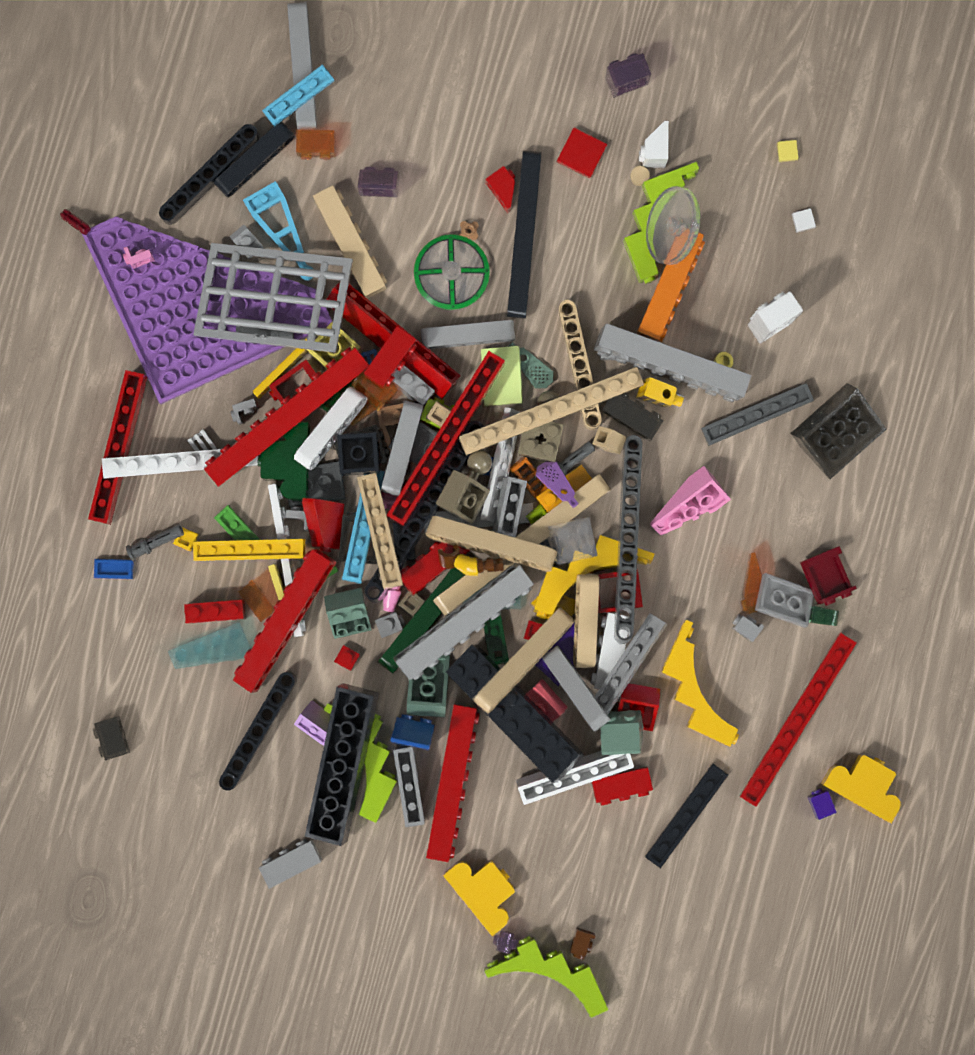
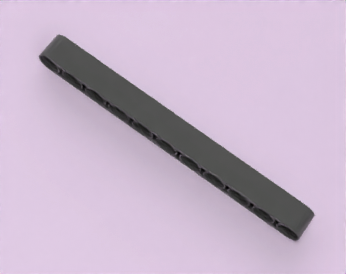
[614,435,642,644]

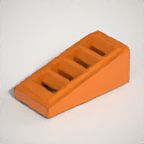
[510,457,548,499]

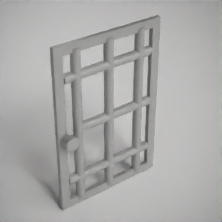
[193,243,353,353]

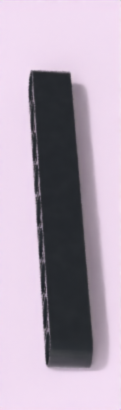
[507,150,542,319]

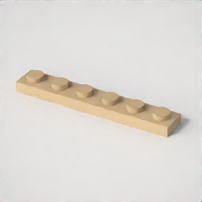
[357,473,403,590]

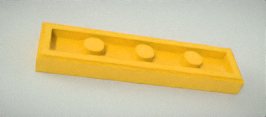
[253,339,308,399]

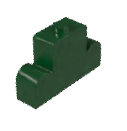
[257,422,310,501]

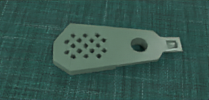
[508,342,553,389]

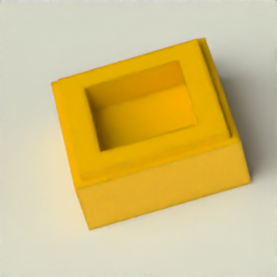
[173,527,199,552]

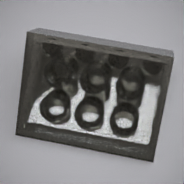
[790,383,887,479]

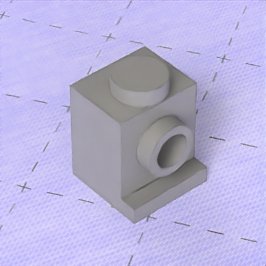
[732,614,764,642]

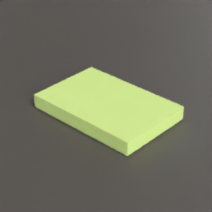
[481,346,523,407]

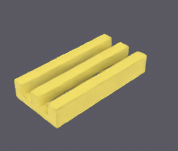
[268,564,285,600]

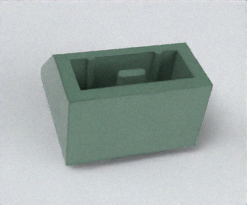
[324,588,372,639]

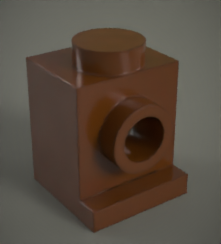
[570,928,596,960]

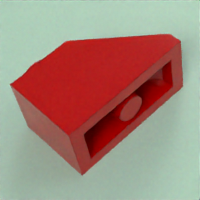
[485,166,516,213]

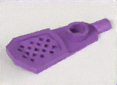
[536,462,579,508]

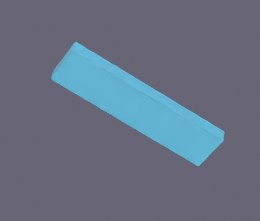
[262,64,335,127]

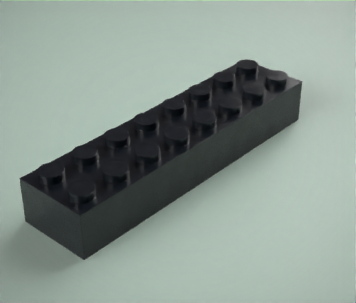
[446,644,584,783]
[305,683,380,846]

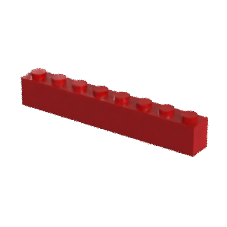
[326,282,461,399]
[88,370,148,525]
[233,549,336,693]
[426,704,480,863]

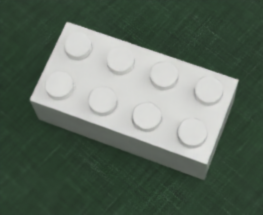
[748,292,803,344]

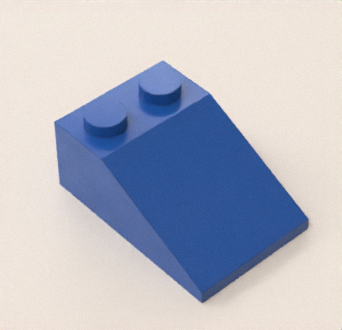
[390,714,435,750]

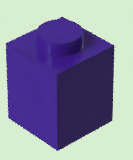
[807,788,837,820]

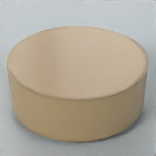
[630,166,650,186]

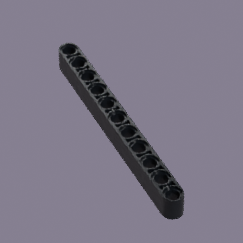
[365,421,484,603]

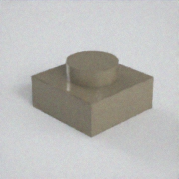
[398,591,425,617]

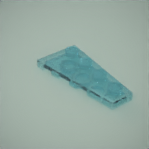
[168,621,251,669]

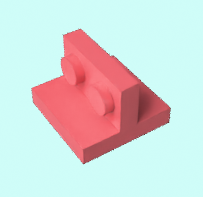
[526,679,568,722]

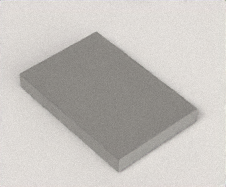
[755,573,814,628]

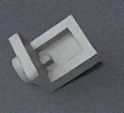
[285,507,309,531]

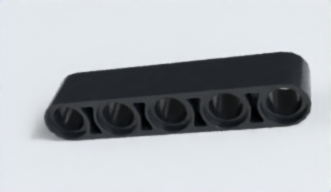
[214,121,295,198]

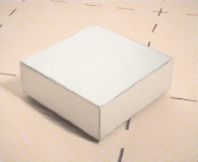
[792,209,816,232]

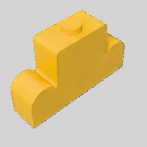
[821,754,901,824]
[443,860,515,936]

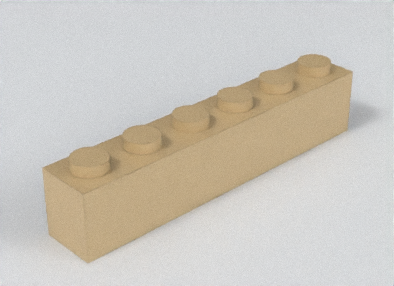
[313,185,387,299]

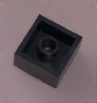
[337,432,380,476]

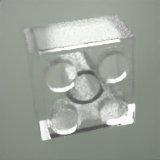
[548,517,598,564]

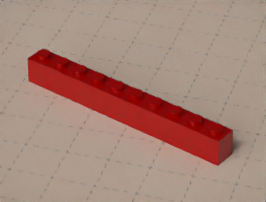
[204,347,369,487]
[387,351,505,526]

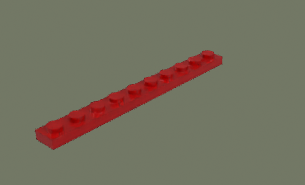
[739,633,857,807]

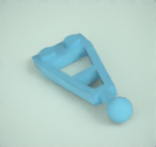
[243,181,313,280]

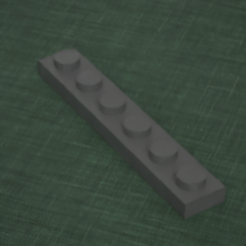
[701,383,814,446]

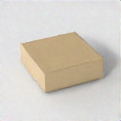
[426,401,451,427]

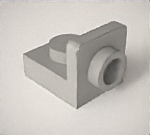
[229,224,263,259]
[230,399,258,425]
[375,612,405,638]

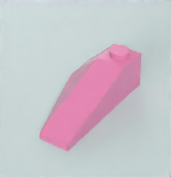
[650,466,731,535]

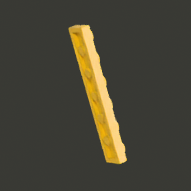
[193,539,305,561]

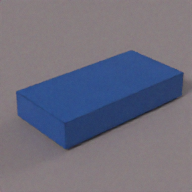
[94,559,134,579]

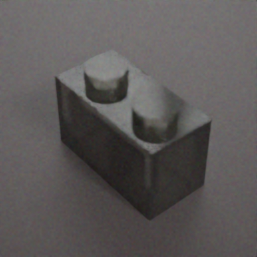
[93,716,131,761]

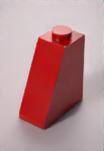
[302,498,344,553]

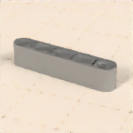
[421,320,515,349]
[381,400,423,496]
[542,645,611,732]

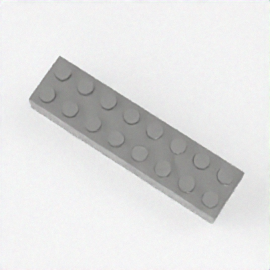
[594,323,751,402]
[393,564,533,680]

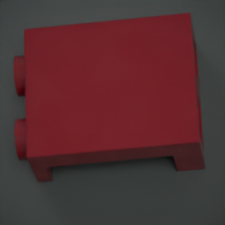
[800,546,857,606]

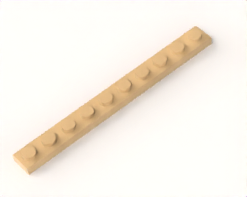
[459,367,644,455]

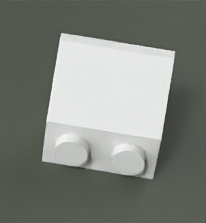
[639,121,669,168]

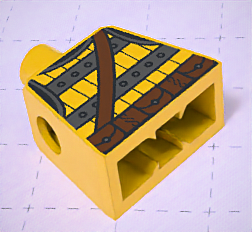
[636,377,684,408]

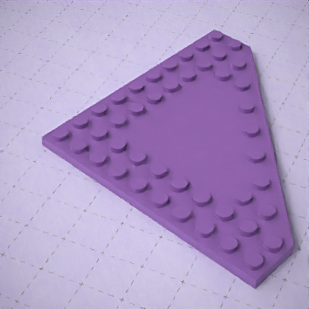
[82,217,332,404]

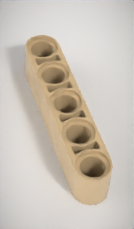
[573,574,599,668]

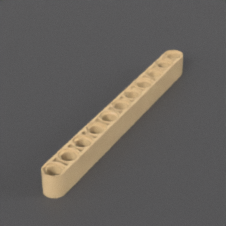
[433,474,611,616]

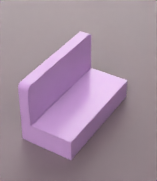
[294,701,331,746]

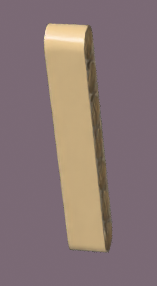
[558,300,601,430]
[426,516,557,572]
[473,607,575,714]

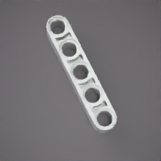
[294,387,367,470]

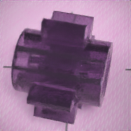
[492,930,518,953]

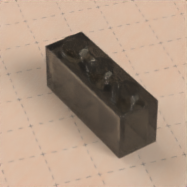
[602,393,664,442]

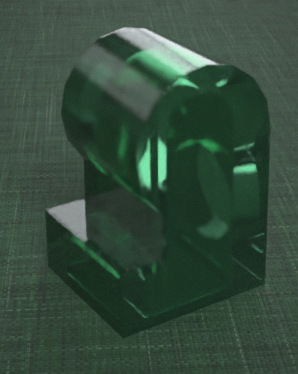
[809,606,839,627]

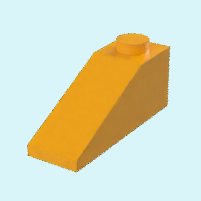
[536,464,592,513]

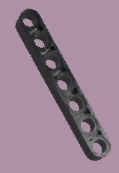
[159,124,259,225]
[219,672,297,791]

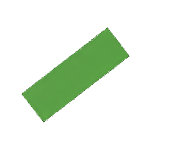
[214,505,260,541]

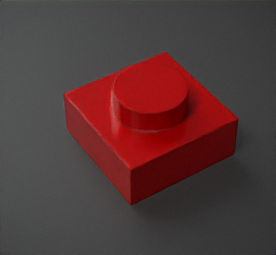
[523,620,543,640]
[334,645,360,671]

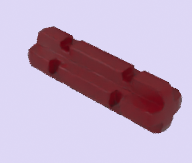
[60,209,91,235]

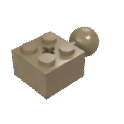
[518,391,564,462]
[436,450,492,524]

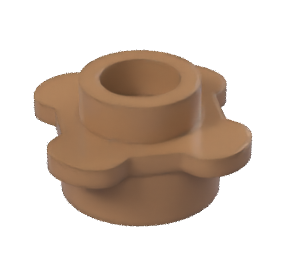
[460,221,479,240]

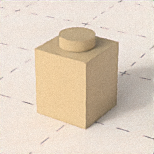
[592,426,626,455]

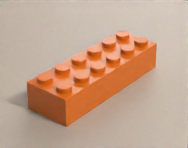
[637,226,705,343]

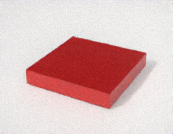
[556,128,607,179]

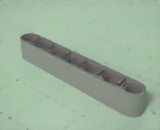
[287,2,317,132]

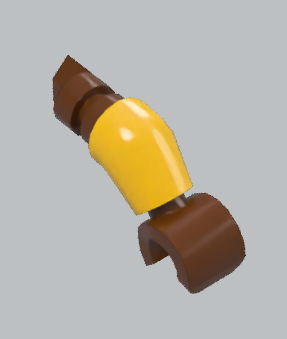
[438,544,504,576]

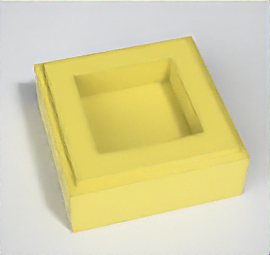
[777,140,799,162]

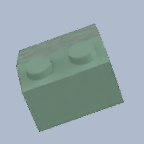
[407,655,450,717]

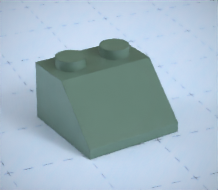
[601,710,644,755]

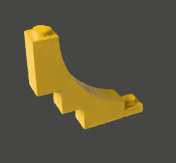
[533,535,655,619]
[661,620,739,747]

